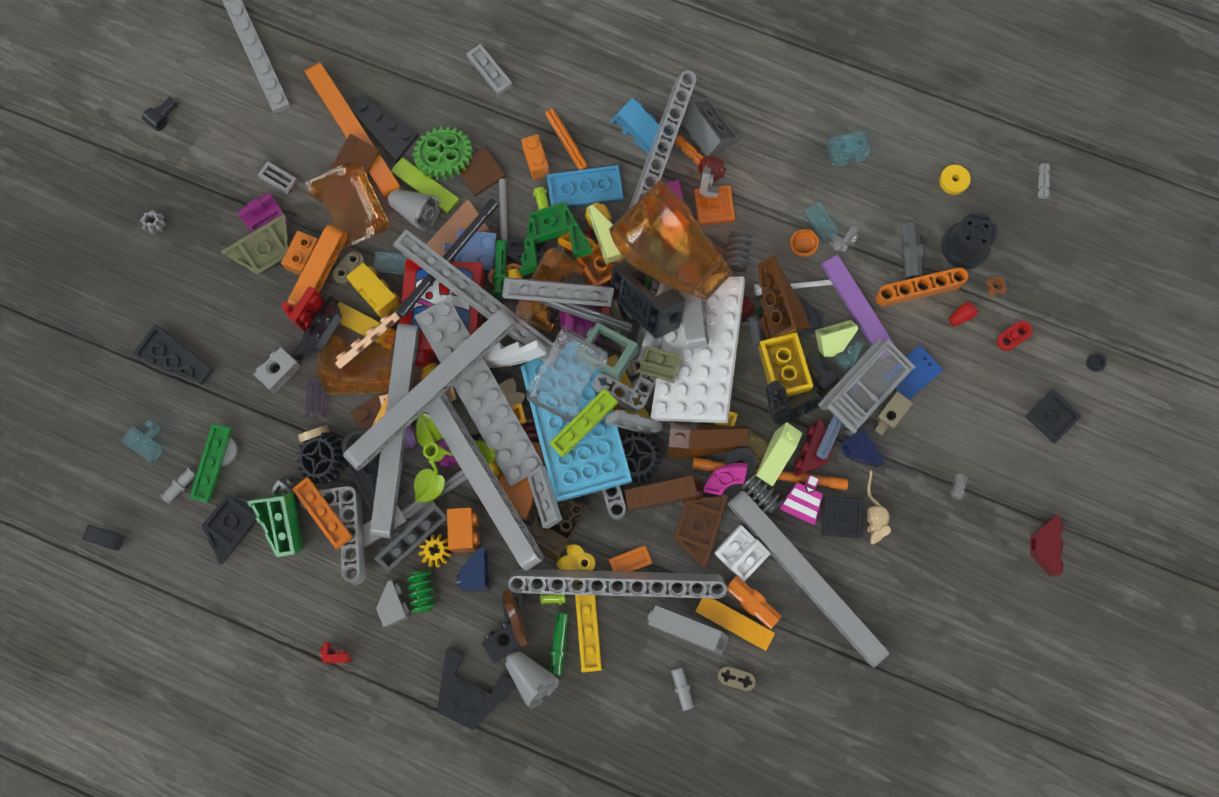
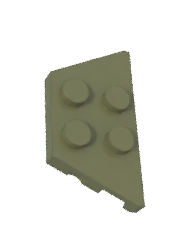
[221,214,289,274]

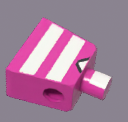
[778,475,823,525]

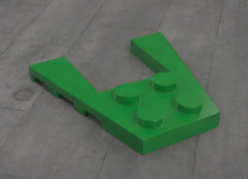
[519,202,593,276]

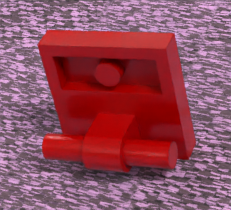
[281,286,324,332]

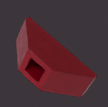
[793,420,834,477]
[1030,515,1063,577]

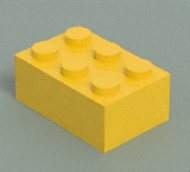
[757,332,813,397]

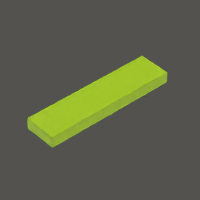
[391,158,460,214]
[549,388,619,458]

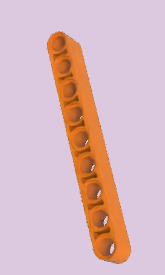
[304,62,401,198]

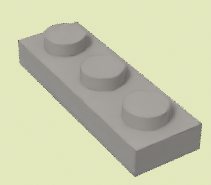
[466,44,513,96]
[606,410,663,435]
[527,466,562,529]

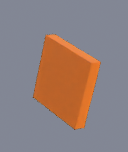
[694,185,735,225]

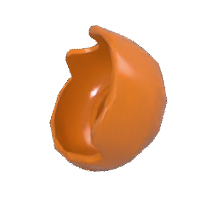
[790,229,819,257]

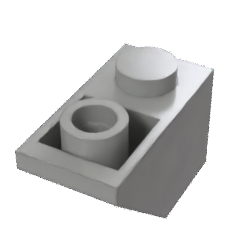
[376,580,410,628]

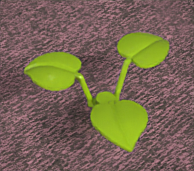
[414,413,496,503]

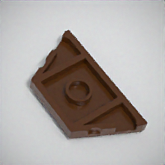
[673,495,728,568]

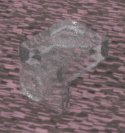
[829,225,859,252]

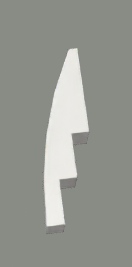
[483,340,547,368]

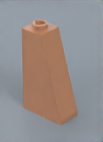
[426,200,489,257]

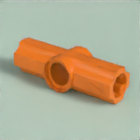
[726,576,782,629]

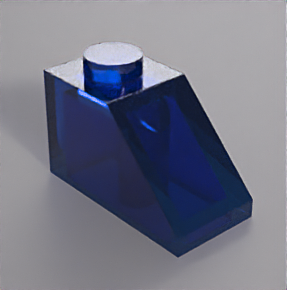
[841,430,885,468]

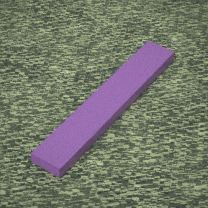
[821,255,896,360]

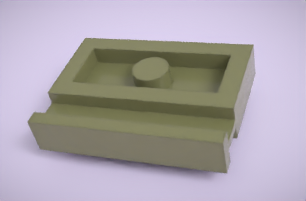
[637,346,683,383]

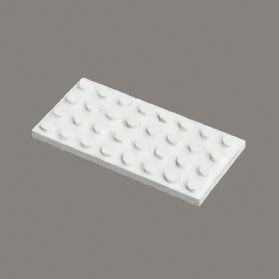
[651,277,746,423]

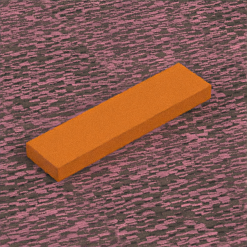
[292,477,353,550]

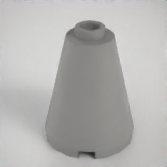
[388,189,441,231]
[505,651,559,709]

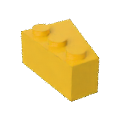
[346,263,401,319]

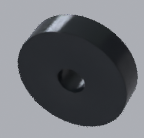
[724,448,756,478]

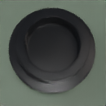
[1086,353,1106,372]

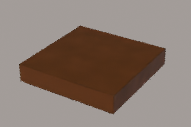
[459,147,506,197]

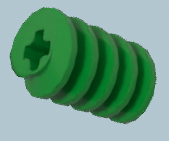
[407,571,436,614]

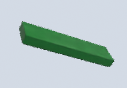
[189,423,233,503]

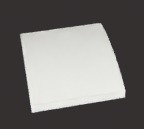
[713,525,771,582]

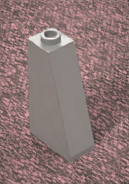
[648,605,729,656]

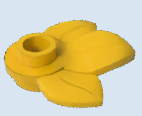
[556,545,595,584]

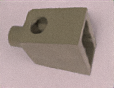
[873,392,913,436]

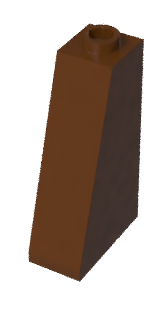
[624,475,705,511]

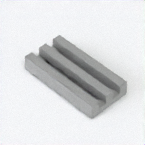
[257,161,299,196]

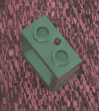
[577,322,638,381]

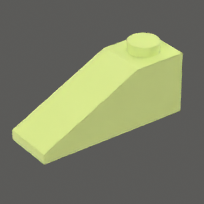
[588,205,630,264]
[756,422,802,486]

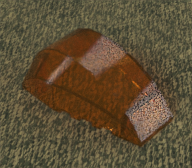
[609,179,733,300]

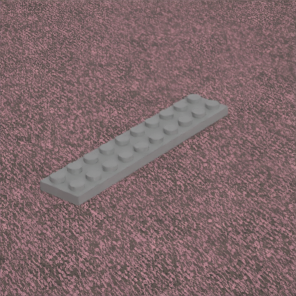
[414,297,544,486]

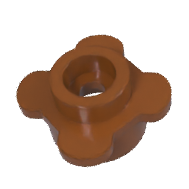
[985,276,1007,296]

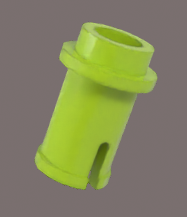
[533,187,550,210]
[541,594,566,605]

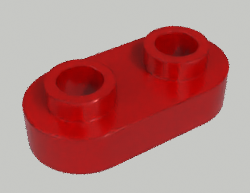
[996,321,1032,351]

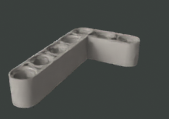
[300,486,366,585]

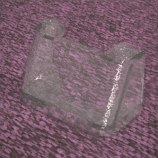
[526,326,608,422]

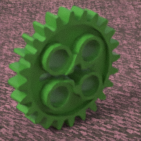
[413,126,473,180]

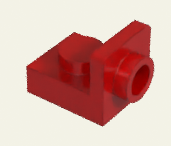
[320,642,351,664]

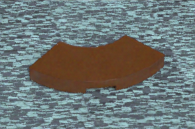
[503,589,528,646]

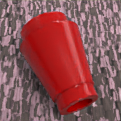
[948,301,978,328]

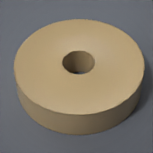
[298,425,330,442]

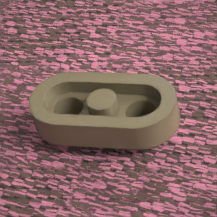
[333,251,365,285]

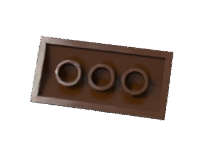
[315,134,380,215]

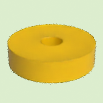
[939,165,971,195]

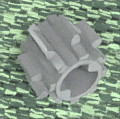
[140,210,166,235]

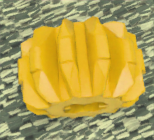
[419,534,452,568]

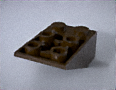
[529,498,589,563]

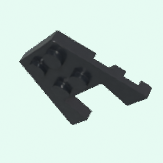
[437,648,516,730]

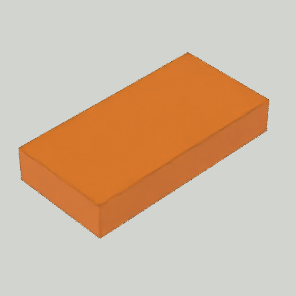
[609,545,652,572]

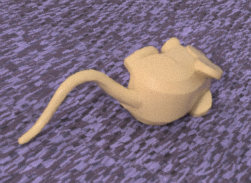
[867,470,891,544]

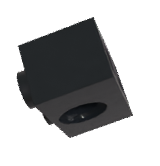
[481,620,529,663]

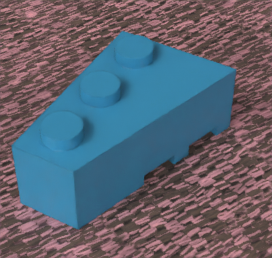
[609,98,669,154]

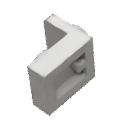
[699,167,719,198]

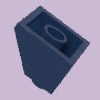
[457,548,489,592]

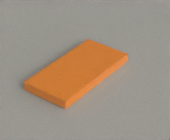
[499,441,545,520]

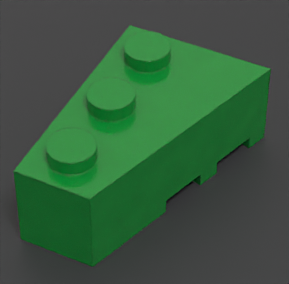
[247,492,304,557]

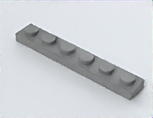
[502,277,614,307]

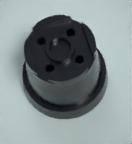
[941,213,997,269]

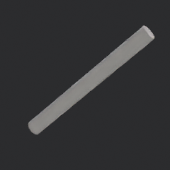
[499,179,508,242]

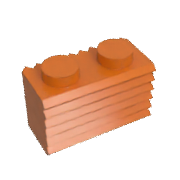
[521,134,550,180]

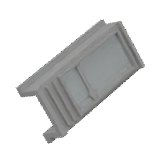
[817,339,915,437]

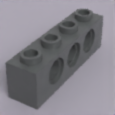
[373,500,447,572]

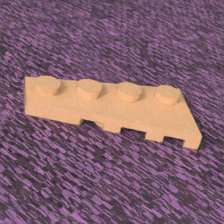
[335,313,400,369]

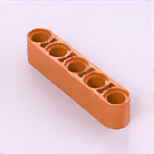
[288,224,347,307]
[875,268,968,307]

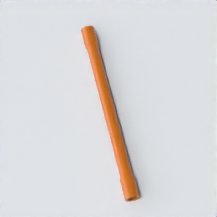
[692,457,848,490]

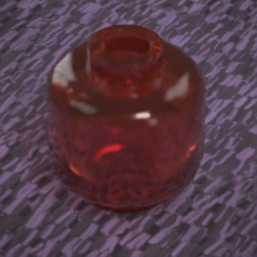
[698,155,726,182]

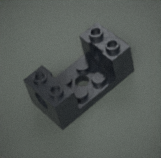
[610,255,685,339]

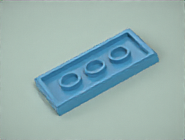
[546,165,624,208]

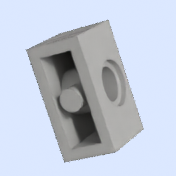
[253,347,301,394]

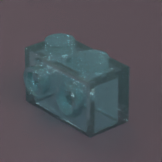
[826,130,871,166]

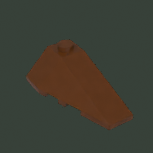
[758,256,810,340]
[668,421,749,459]

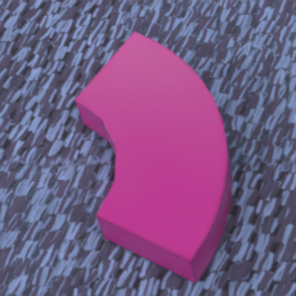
[703,463,748,496]

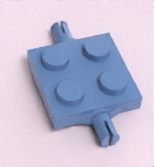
[443,229,496,271]

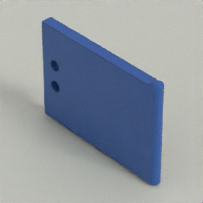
[883,345,943,400]

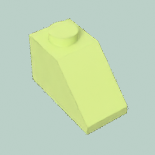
[815,320,858,357]

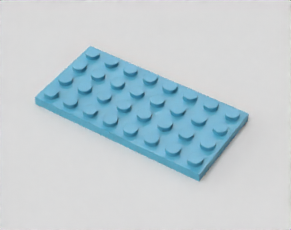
[521,339,632,502]

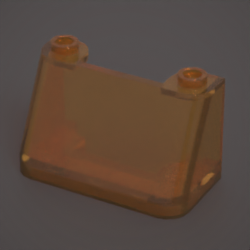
[306,161,389,251]
[516,248,585,333]
[315,332,396,395]

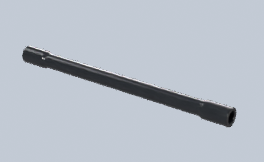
[395,199,499,319]

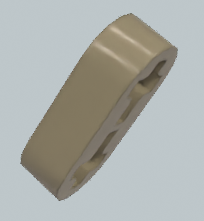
[717,667,756,691]

